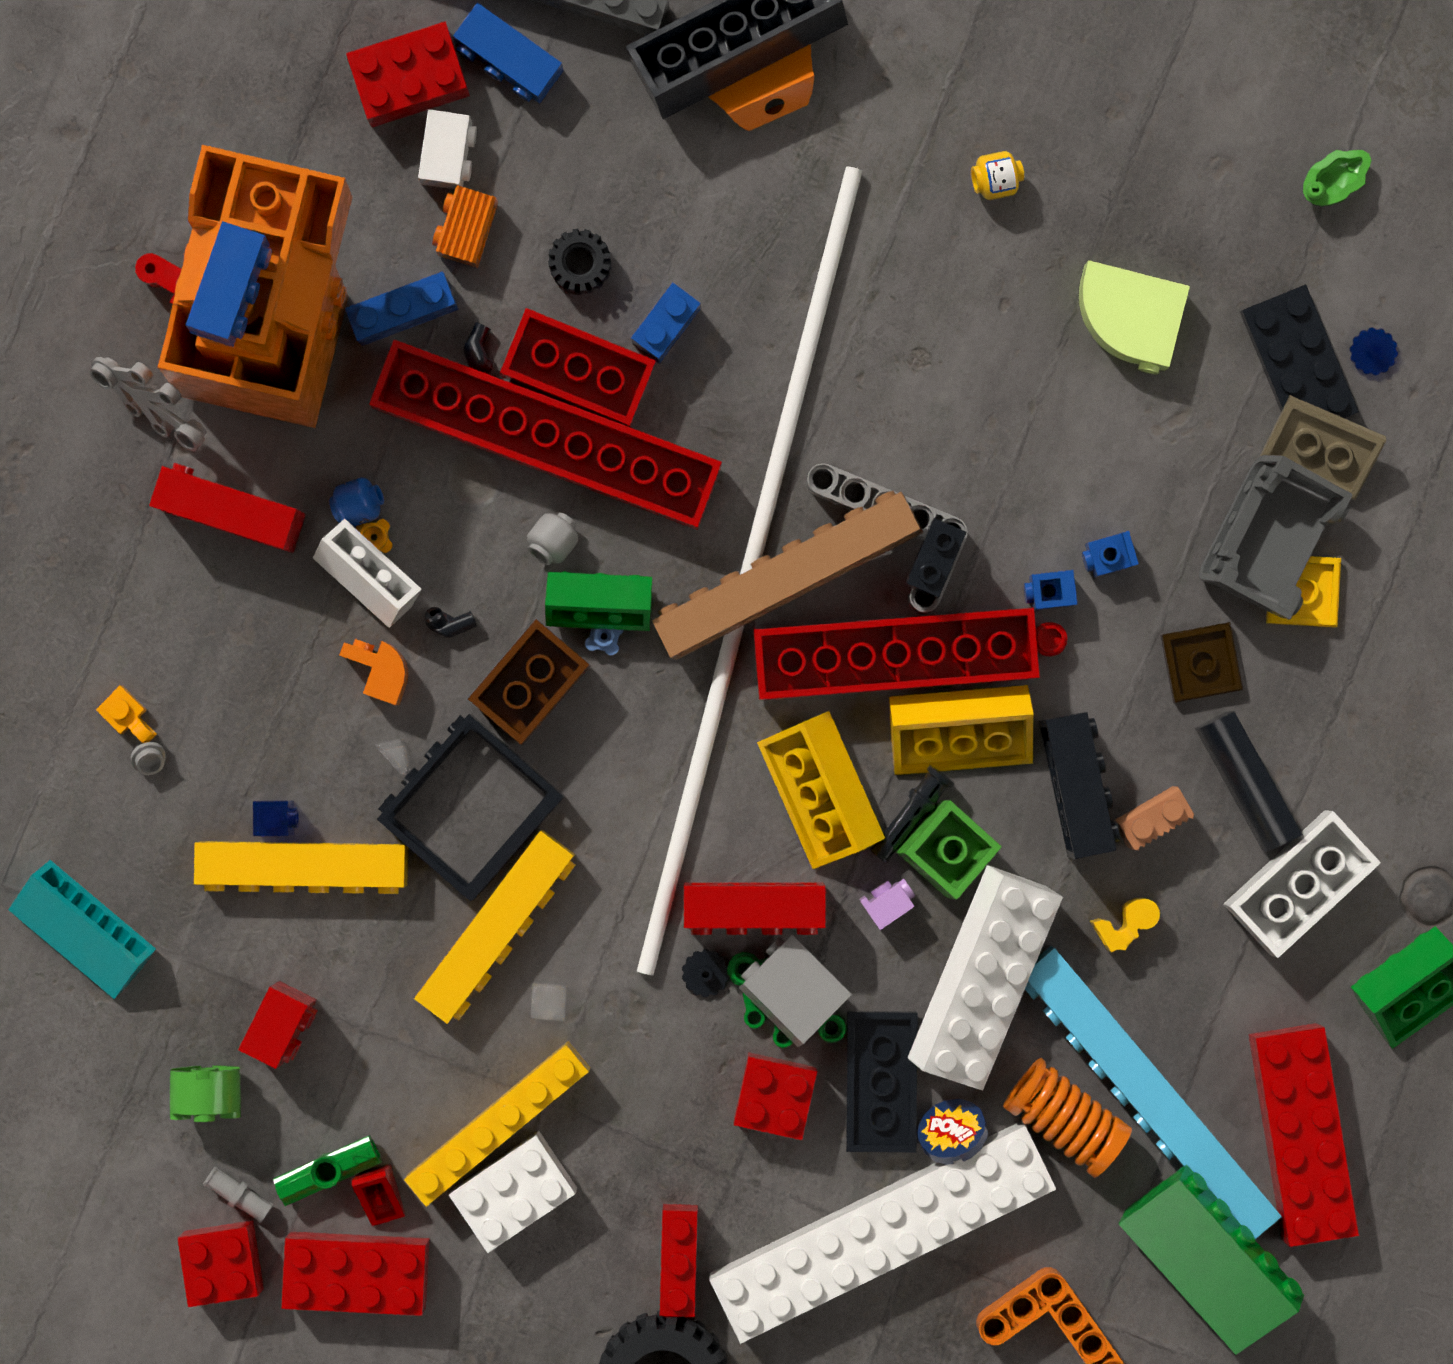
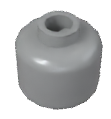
[527,512,579,565]

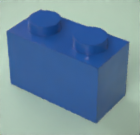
[631,282,701,364]

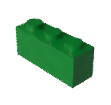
[545,571,652,631]

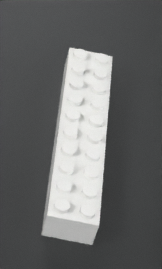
[710,1121,1056,1344]

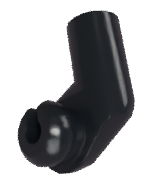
[463,322,494,374]
[425,607,477,638]

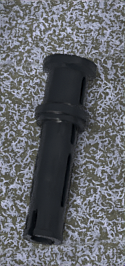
[870,765,955,863]

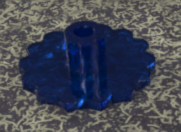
[1349,327,1398,376]

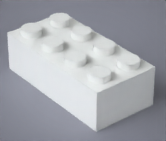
[1223,810,1381,958]

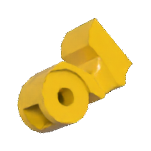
[1090,898,1160,953]

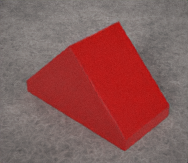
[351,1164,405,1226]

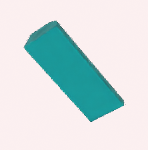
[8,860,156,999]

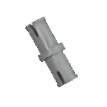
[202,1166,273,1223]

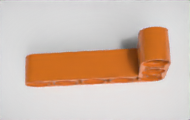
[976,1267,1125,1364]

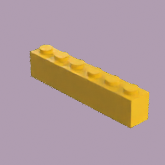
[414,830,576,1024]
[194,841,408,894]
[404,1041,590,1207]

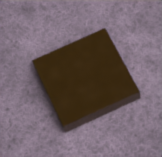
[1160,622,1243,703]

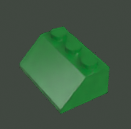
[1351,926,1453,1049]

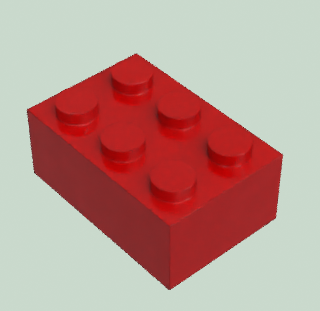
[346,21,470,128]

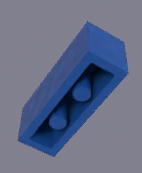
[453,2,564,104]
[186,221,272,347]
[345,271,459,346]

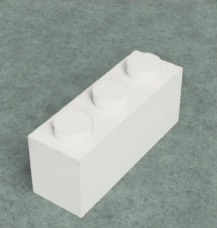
[313,519,421,628]

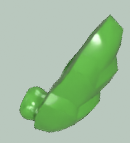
[1303,150,1371,207]

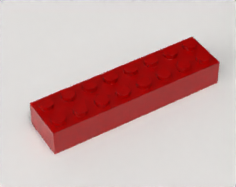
[754,608,1040,700]

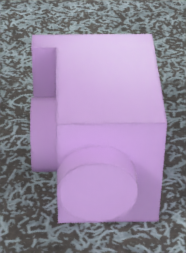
[859,879,915,930]

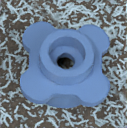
[585,628,623,655]

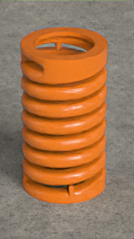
[1003,1058,1132,1178]

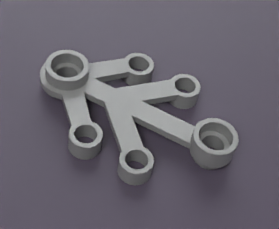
[89,357,207,451]

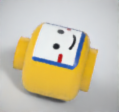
[971,151,1024,200]

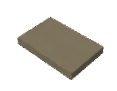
[1260,395,1386,500]

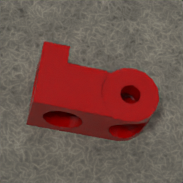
[135,253,182,304]

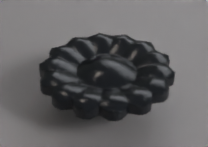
[682,949,729,997]

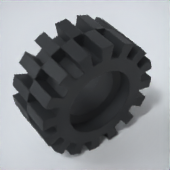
[548,228,612,295]

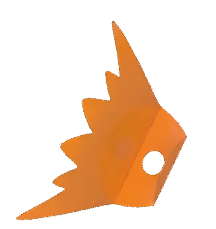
[708,44,814,131]

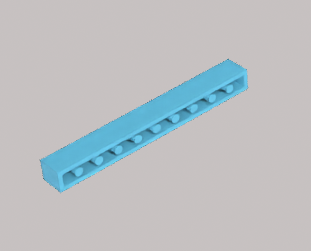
[1025,946,1282,1239]

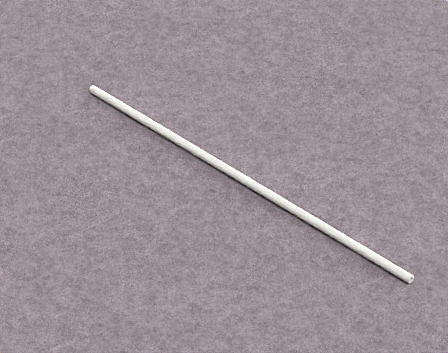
[637,167,863,976]

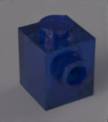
[253,800,299,836]

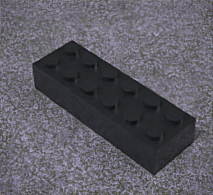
[626,0,848,120]

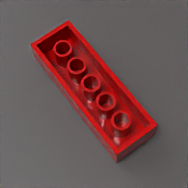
[1248,1023,1359,1247]

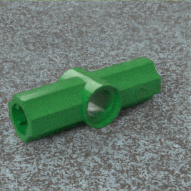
[273,1135,382,1206]

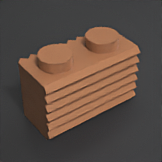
[1114,786,1194,851]

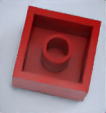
[238,981,318,1069]
[733,1052,817,1140]
[177,1220,264,1307]

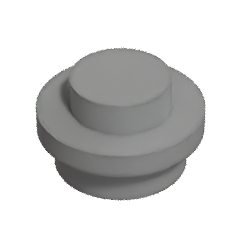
[130,742,166,775]

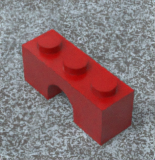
[659,1204,698,1317]

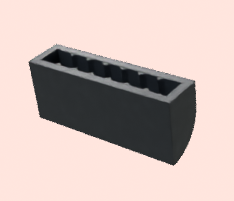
[1195,711,1303,851]

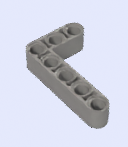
[806,463,968,614]

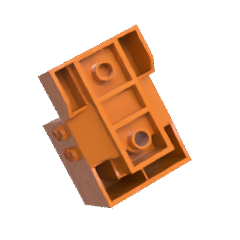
[157,145,353,428]

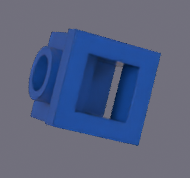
[1082,531,1139,577]
[1024,570,1077,610]

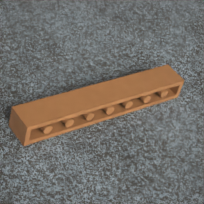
[652,491,924,660]

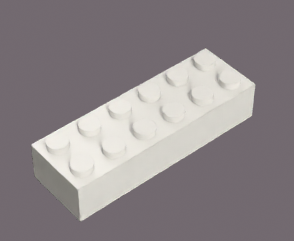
[908,865,1063,1091]

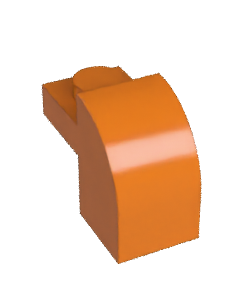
[339,639,408,706]

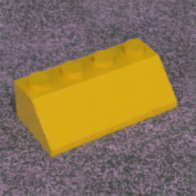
[889,685,1034,775]
[757,711,885,869]

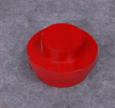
[1036,622,1068,657]

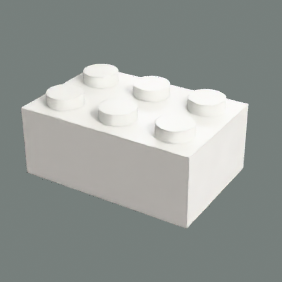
[449,1130,577,1253]

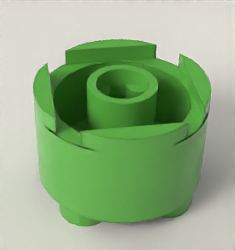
[170,1065,241,1122]

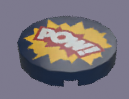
[918,1099,988,1165]

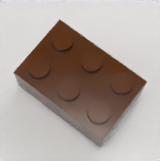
[468,619,591,745]

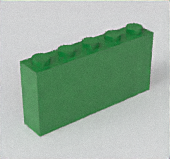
[1119,1164,1305,1355]

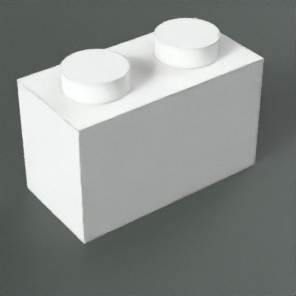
[418,109,477,189]

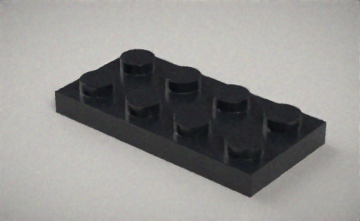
[1240,284,1359,418]
[846,1011,918,1153]

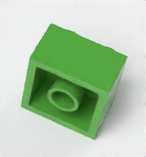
[896,800,1002,900]

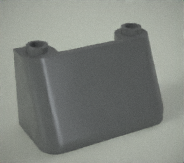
[1199,455,1353,620]

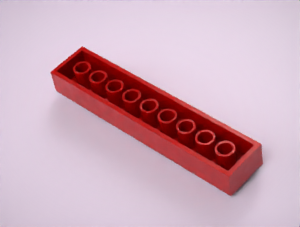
[369,339,722,530]

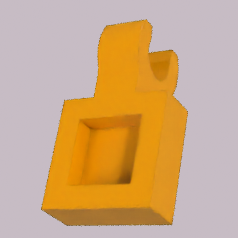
[96,685,157,743]

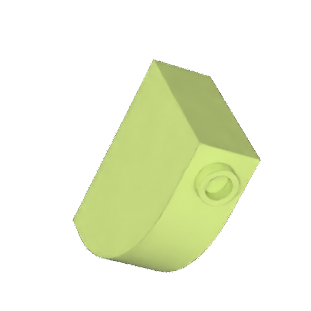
[1079,260,1190,374]

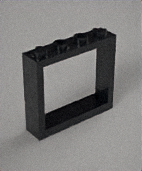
[377,714,565,902]

